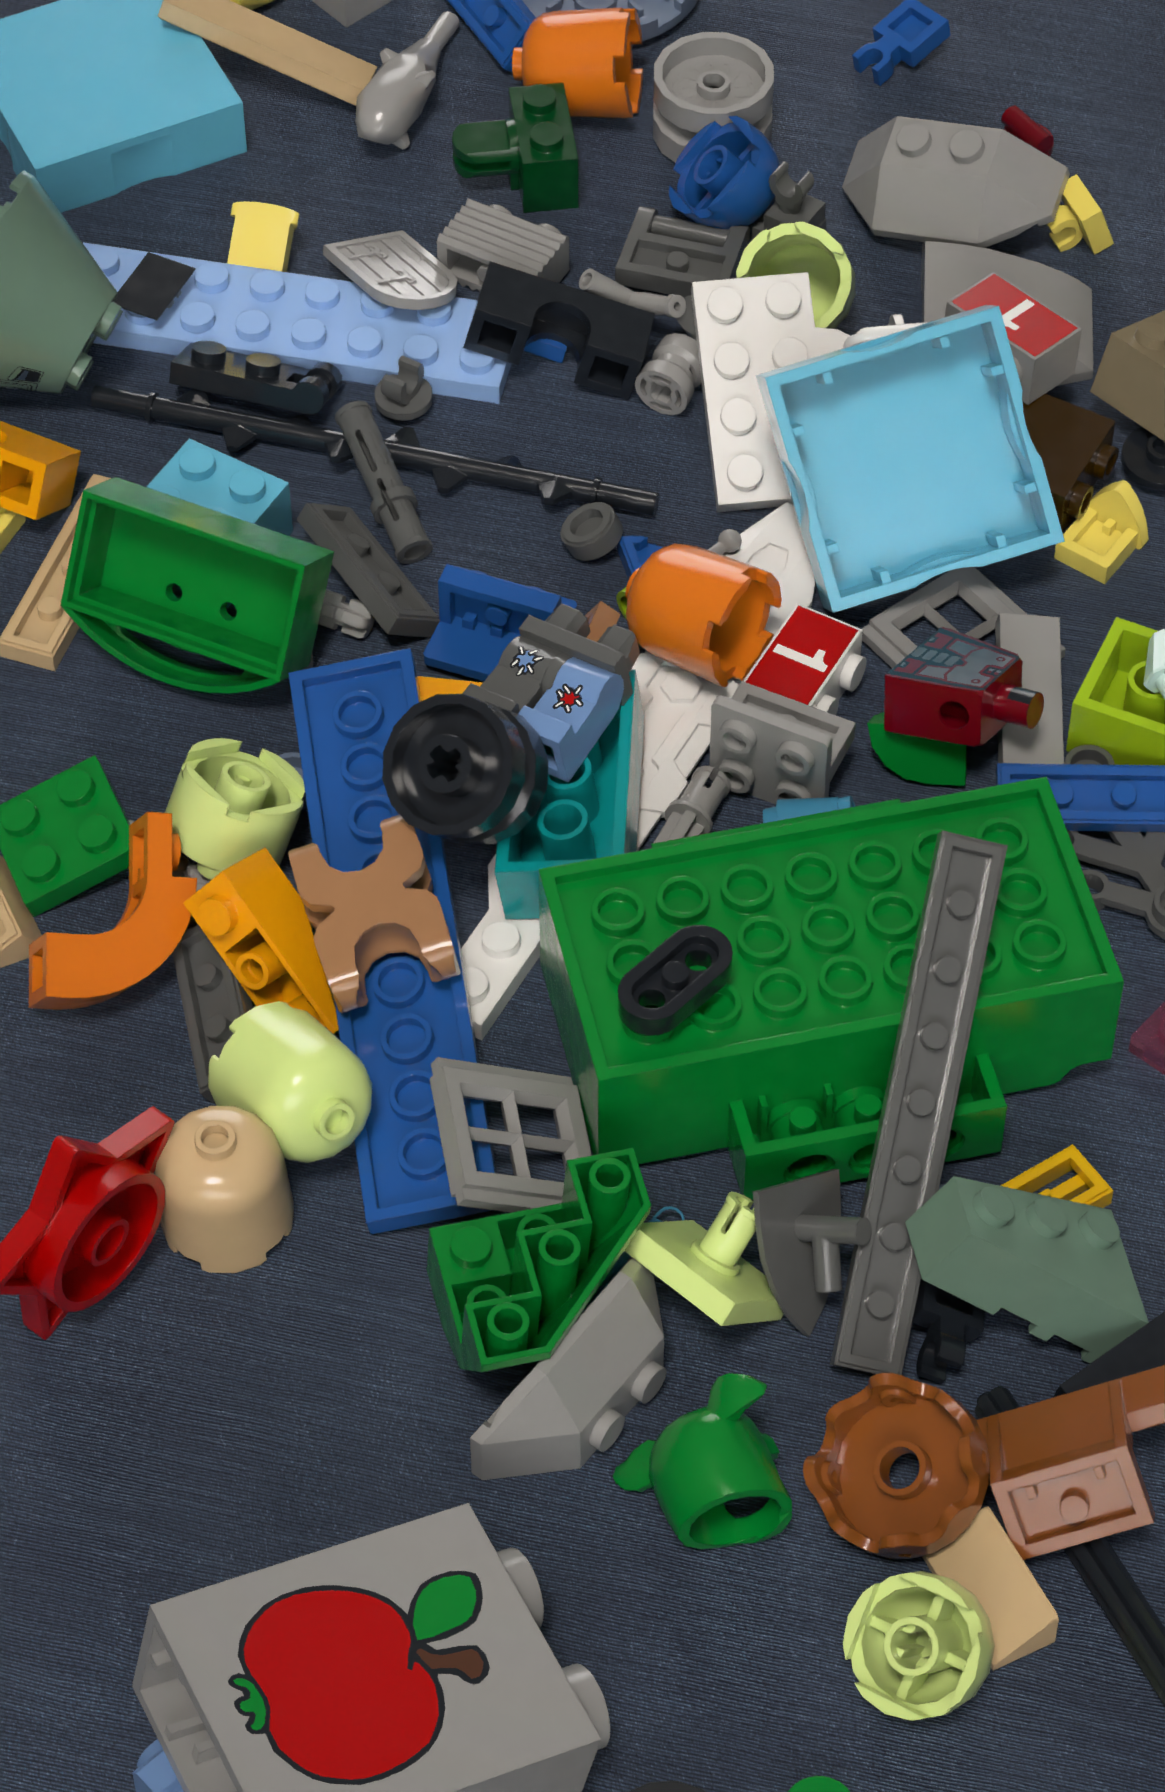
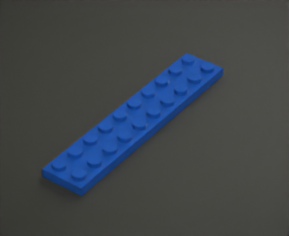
[288,648,497,1234]

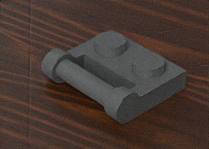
[615,206,750,297]

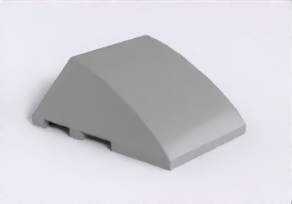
[921,241,1094,386]

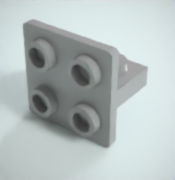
[709,681,856,804]

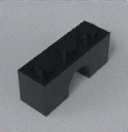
[463,261,655,400]

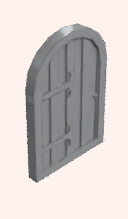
[323,230,458,310]

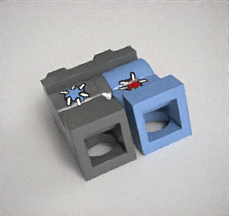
[462,603,640,782]

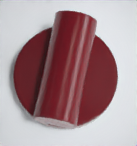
[1001,105,1054,157]

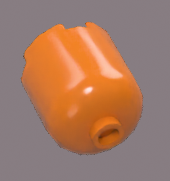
[512,8,643,118]
[625,543,782,687]

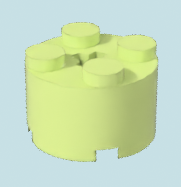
[165,738,305,880]

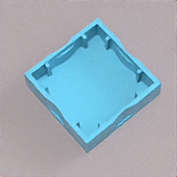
[0,0,247,213]
[756,305,1065,613]

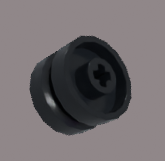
[382,694,548,844]

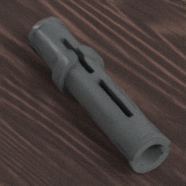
[335,400,433,564]

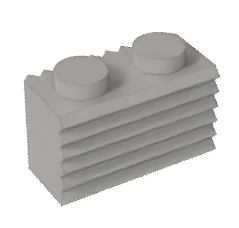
[437,198,569,292]

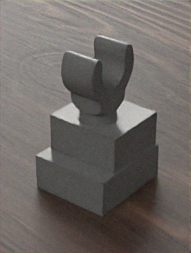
[752,161,827,240]

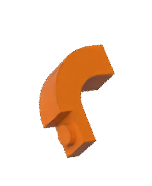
[28,812,197,1010]

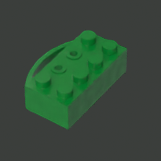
[61,477,334,694]

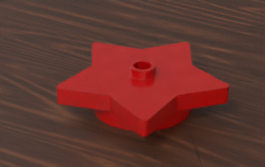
[0,1106,175,1340]

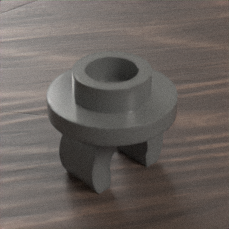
[374,355,433,421]

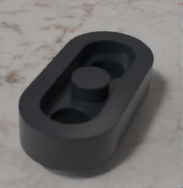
[618,925,733,1036]

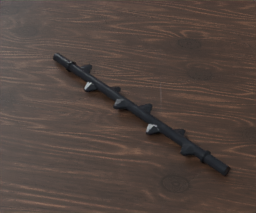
[91,384,659,516]

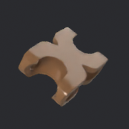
[288,814,461,1013]

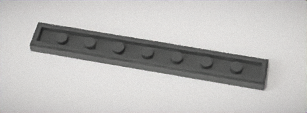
[830,830,1008,1375]

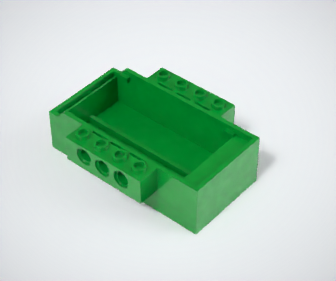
[539,776,1124,1200]

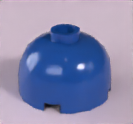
[669,116,780,229]

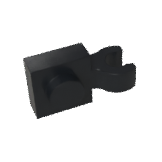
[912,1278,985,1384]

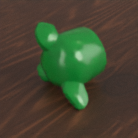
[613,1373,792,1549]

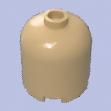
[155,1106,294,1273]

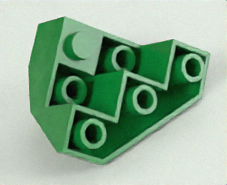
[426,1148,651,1372]

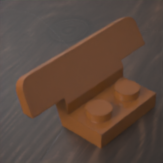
[976,1365,1165,1560]

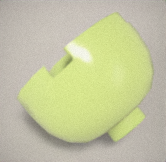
[843,1571,995,1721]

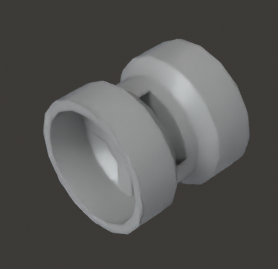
[635,333,702,415]

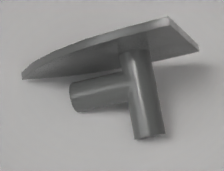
[753,1169,872,1336]

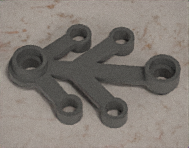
[1064,745,1165,939]

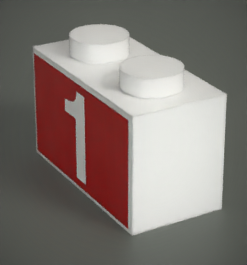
[743,603,867,715]

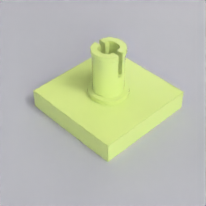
[624,1191,784,1326]

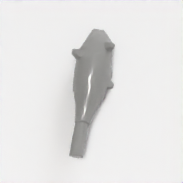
[355,11,460,150]

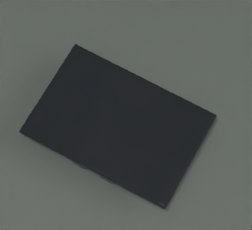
[115,252,196,320]

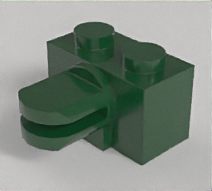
[452,83,579,213]

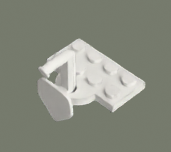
[691,272,928,512]

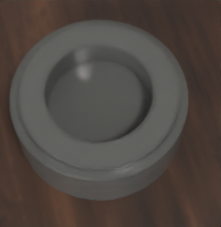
[560,502,623,561]

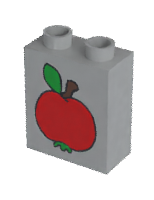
[132,1503,610,1792]

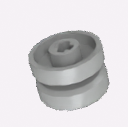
[653,32,774,163]

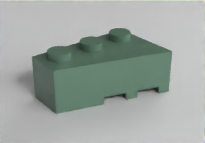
[905,1176,1149,1364]

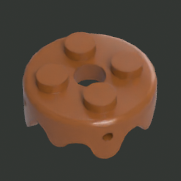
[803,1373,990,1559]

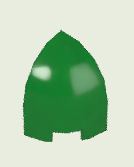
[867,712,967,786]

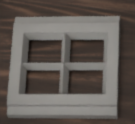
[862,567,1066,668]
[430,1057,592,1212]

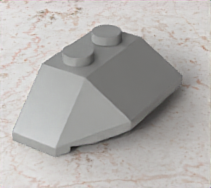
[842,116,1070,248]
[470,1257,667,1480]

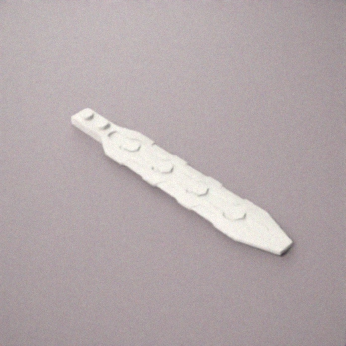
[461,502,816,1040]

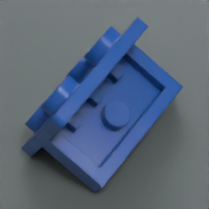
[423,564,577,681]

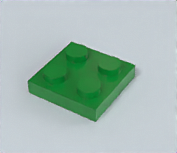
[0,755,130,917]

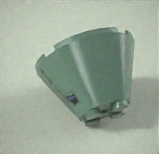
[0,170,123,394]

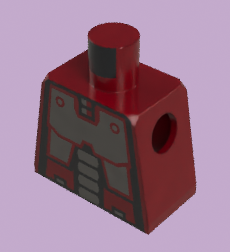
[884,627,1044,747]

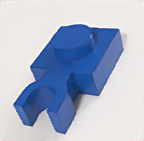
[852,0,951,86]

